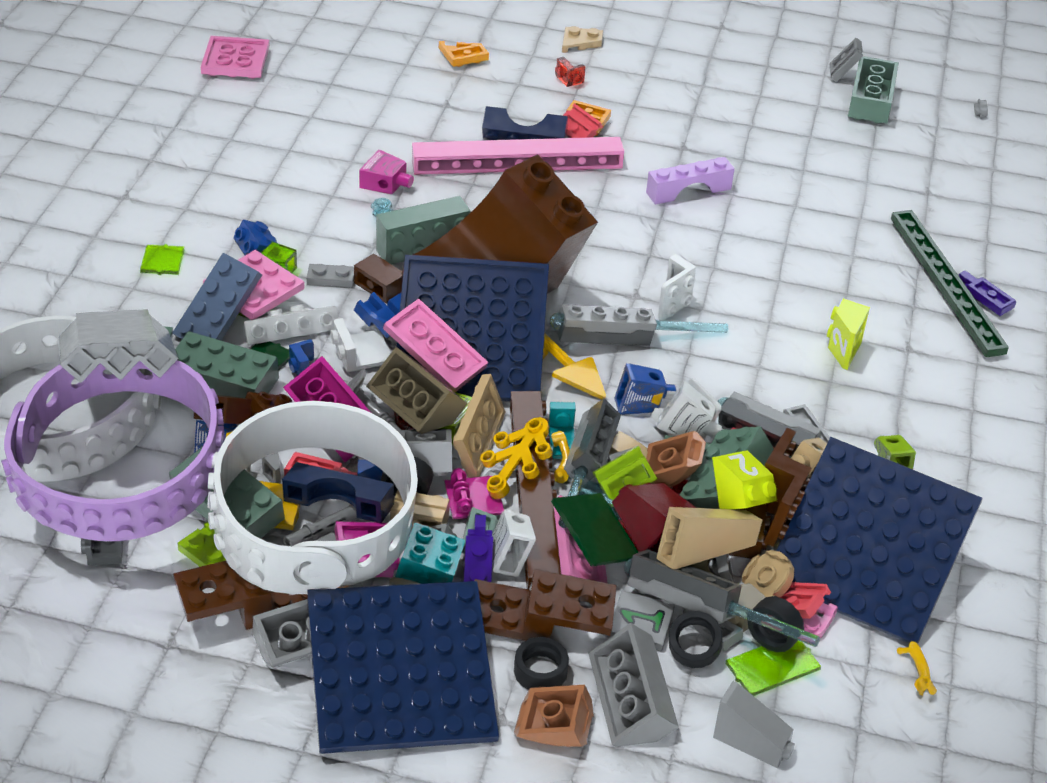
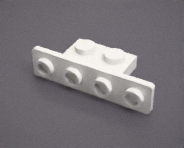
[243,304,338,345]

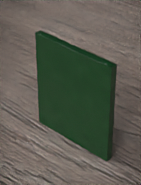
[551,493,639,567]

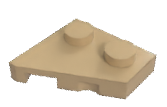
[562,26,603,53]

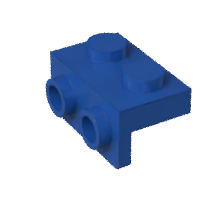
[234,219,282,257]

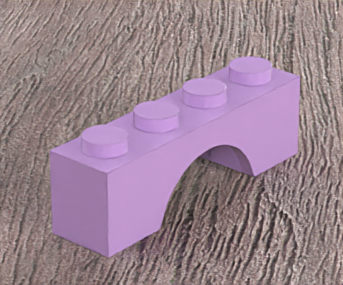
[646,157,735,204]

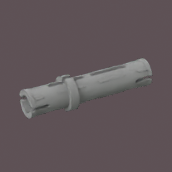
[283,505,359,547]

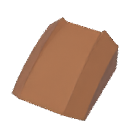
[646,431,706,488]
[514,685,594,747]

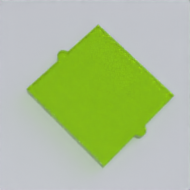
[140,244,185,275]

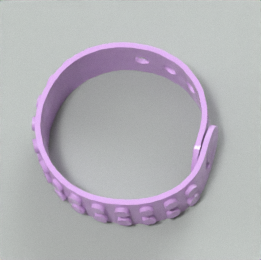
[1,360,225,541]

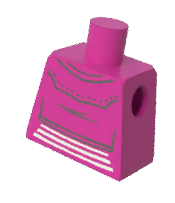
[359,150,414,194]

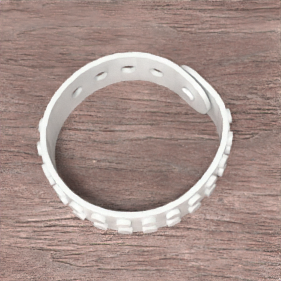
[0,316,161,482]
[208,401,418,594]

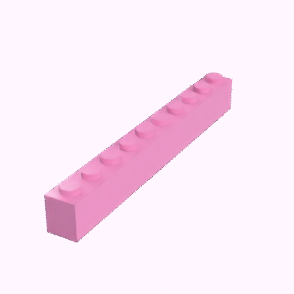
[412,137,624,175]

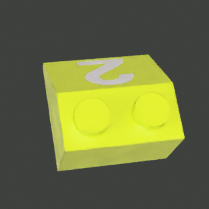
[827,298,870,370]
[712,450,777,510]

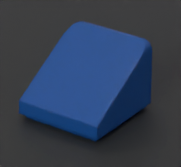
[358,460,383,481]

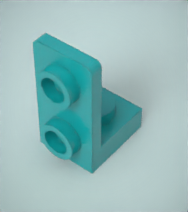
[548,402,576,459]

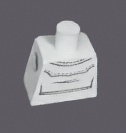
[657,381,722,439]
[492,510,536,577]

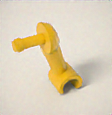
[551,431,570,483]
[897,641,937,696]

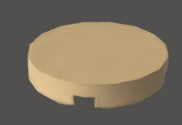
[742,550,794,597]

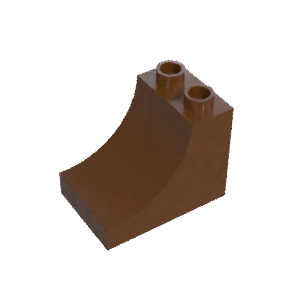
[401,154,598,294]

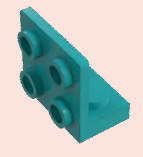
[395,523,465,584]

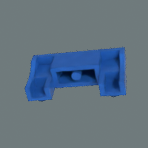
[354,292,402,338]

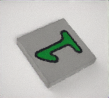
[607,591,675,651]

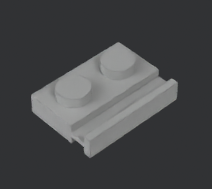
[829,38,863,82]

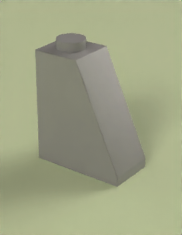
[713,681,795,768]

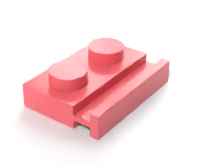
[563,103,603,138]
[767,582,831,619]

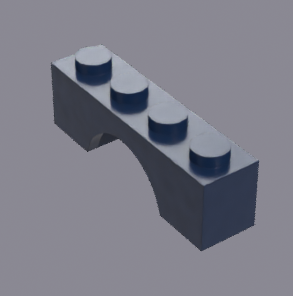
[482,106,568,140]
[282,462,394,523]

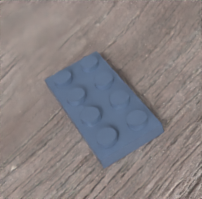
[172,253,262,340]

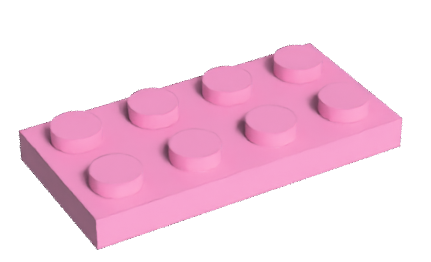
[383,298,488,393]
[554,495,607,583]

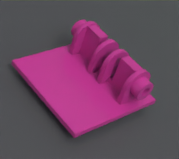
[444,468,504,519]

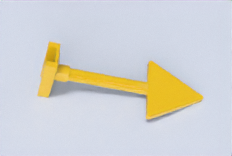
[544,332,606,400]

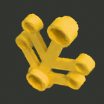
[480,417,553,499]

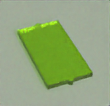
[725,639,821,696]

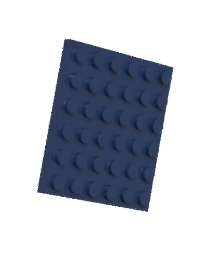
[396,255,549,401]
[776,437,983,643]
[307,581,499,754]

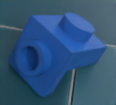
[288,339,314,376]

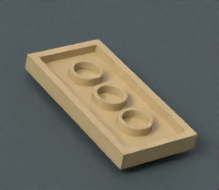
[453,374,506,478]

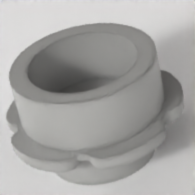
[974,99,988,118]

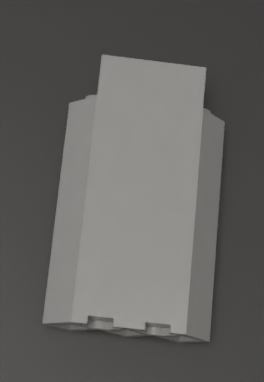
[59,309,178,383]

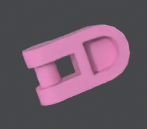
[801,603,838,642]

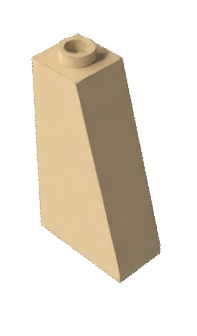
[656,507,762,569]

